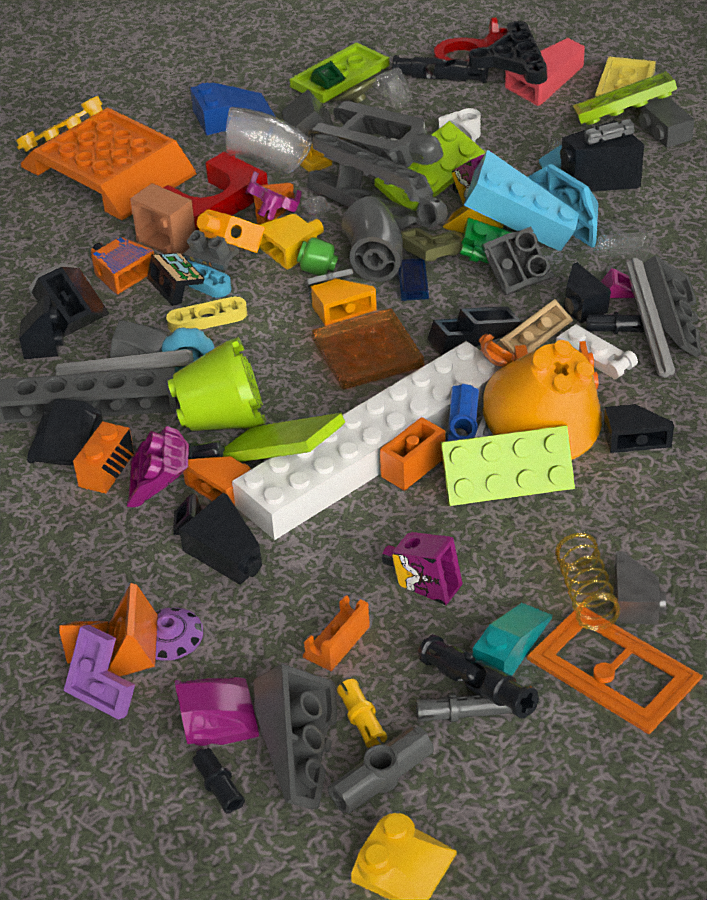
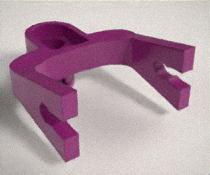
[245,171,302,220]

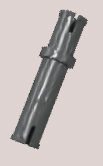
[416,693,513,723]

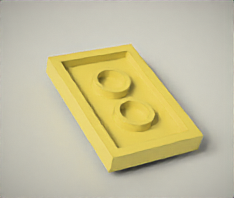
[595,57,656,97]

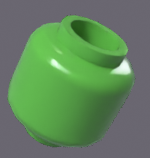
[297,237,339,276]

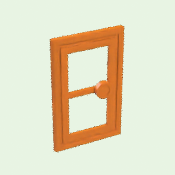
[527,605,702,734]

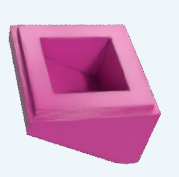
[601,268,635,298]

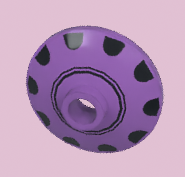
[155,608,203,661]

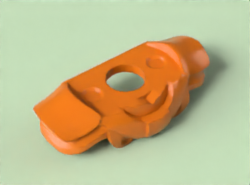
[478,334,515,367]

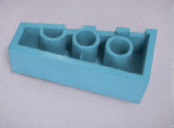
[464,150,579,251]

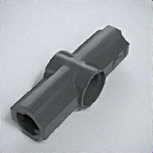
[328,726,434,814]

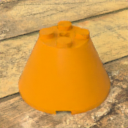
[482,340,602,459]

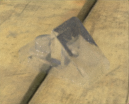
[369,68,413,108]

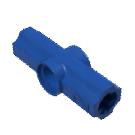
[445,384,479,441]

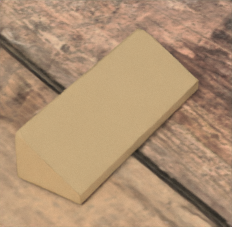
[497,299,573,355]

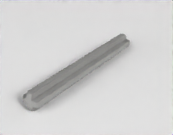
[626,258,675,378]
[55,349,194,375]

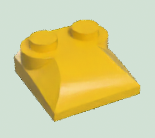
[351,813,457,900]

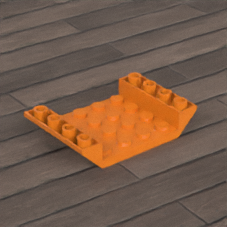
[21,107,196,220]

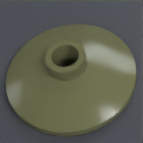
[332,77,377,103]

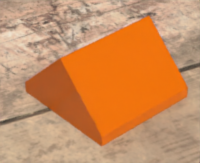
[107,583,158,677]

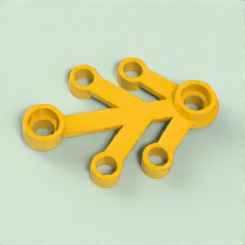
[16,95,103,152]

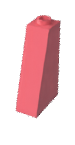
[505,38,585,106]

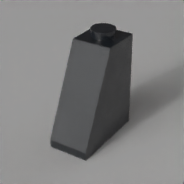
[179,493,262,585]

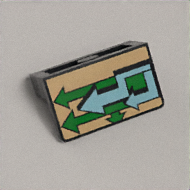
[147,252,204,306]

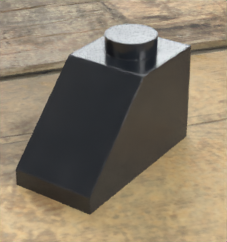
[564,262,611,323]
[603,404,674,453]

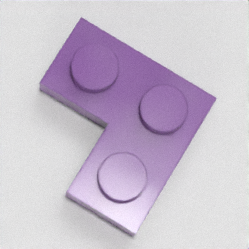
[64,625,135,720]

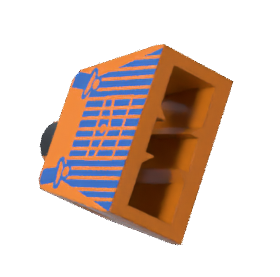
[91,238,154,295]

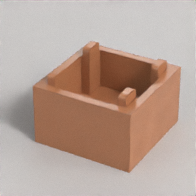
[130,183,195,254]

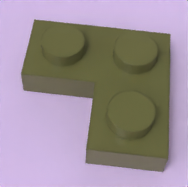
[401,227,463,262]

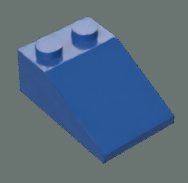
[190,82,276,135]

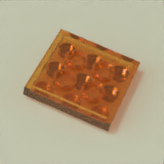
[312,308,425,390]

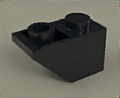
[19,295,64,359]

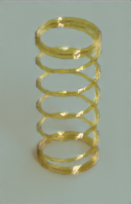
[555,533,620,631]

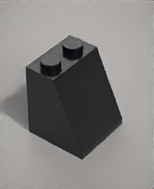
[560,120,644,192]

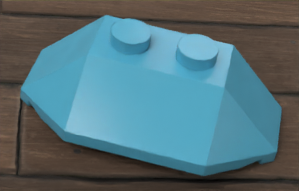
[528,164,599,248]

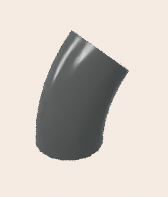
[341,196,403,282]

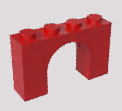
[163,152,268,231]

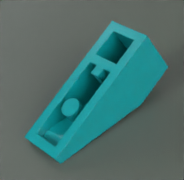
[473,603,552,676]

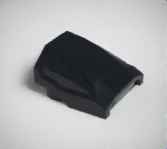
[27,399,103,466]

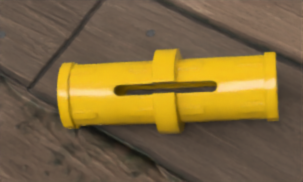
[337,679,387,748]

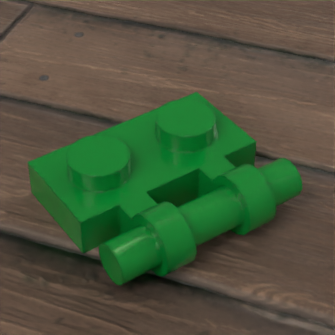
[459,218,512,264]

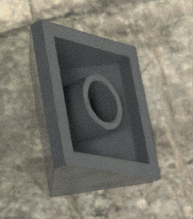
[281,89,334,138]

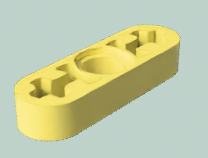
[166,297,247,332]

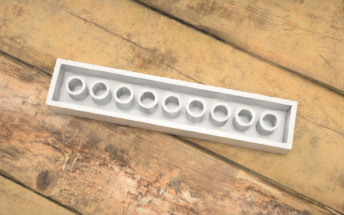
[232,341,502,540]

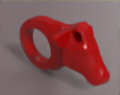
[434,18,507,61]

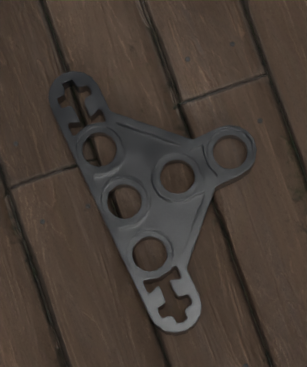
[469,21,547,84]

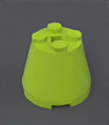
[167,337,266,431]

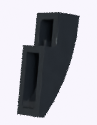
[428,306,522,355]

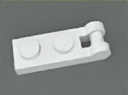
[556,324,638,379]

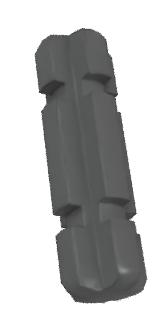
[584,119,635,145]

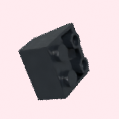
[32,267,109,337]

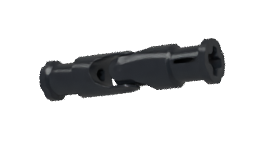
[392,55,489,83]
[418,635,539,718]

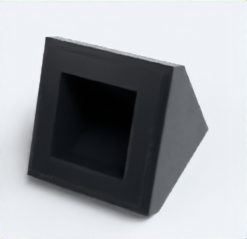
[173,493,202,535]

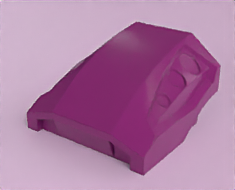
[127,426,189,507]
[174,677,259,746]

